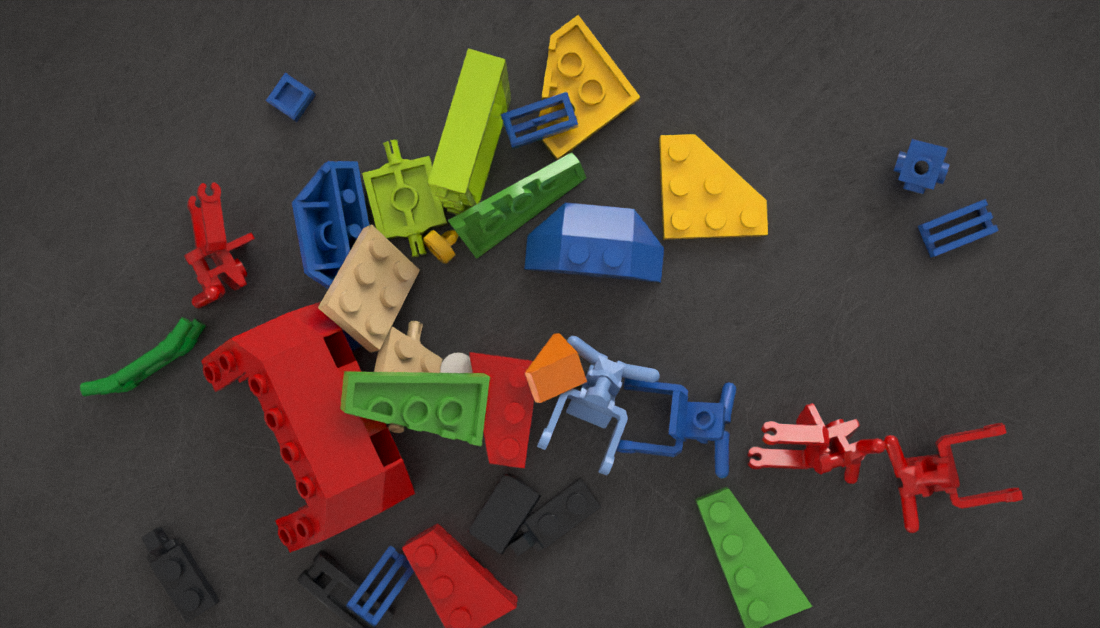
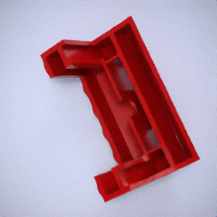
[201,302,415,552]

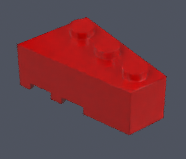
[469,352,534,468]
[402,523,518,628]

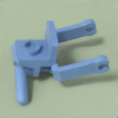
[537,336,660,476]

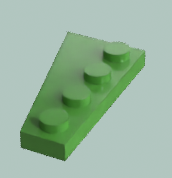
[448,153,586,259]
[340,371,490,446]
[695,487,813,628]

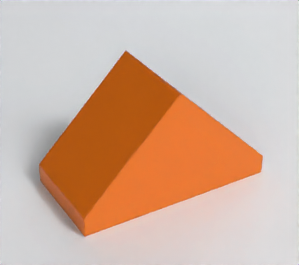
[525,333,587,403]

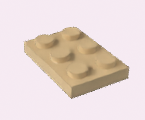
[318,224,420,353]

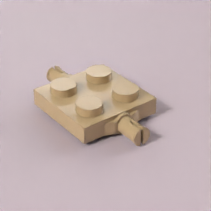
[374,321,442,433]

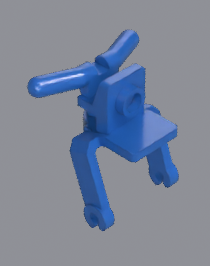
[616,378,736,478]

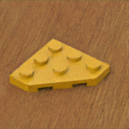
[537,15,640,160]
[659,134,768,240]

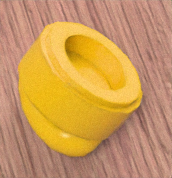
[423,230,459,264]

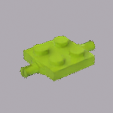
[362,140,448,257]

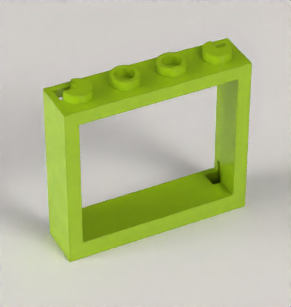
[428,48,511,215]

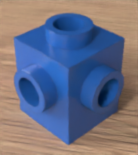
[894,139,950,194]

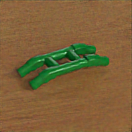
[80,317,206,397]

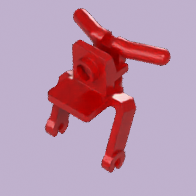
[184,182,255,308]
[747,403,886,484]
[884,423,1023,533]

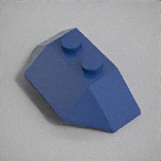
[292,161,369,289]
[524,202,664,282]

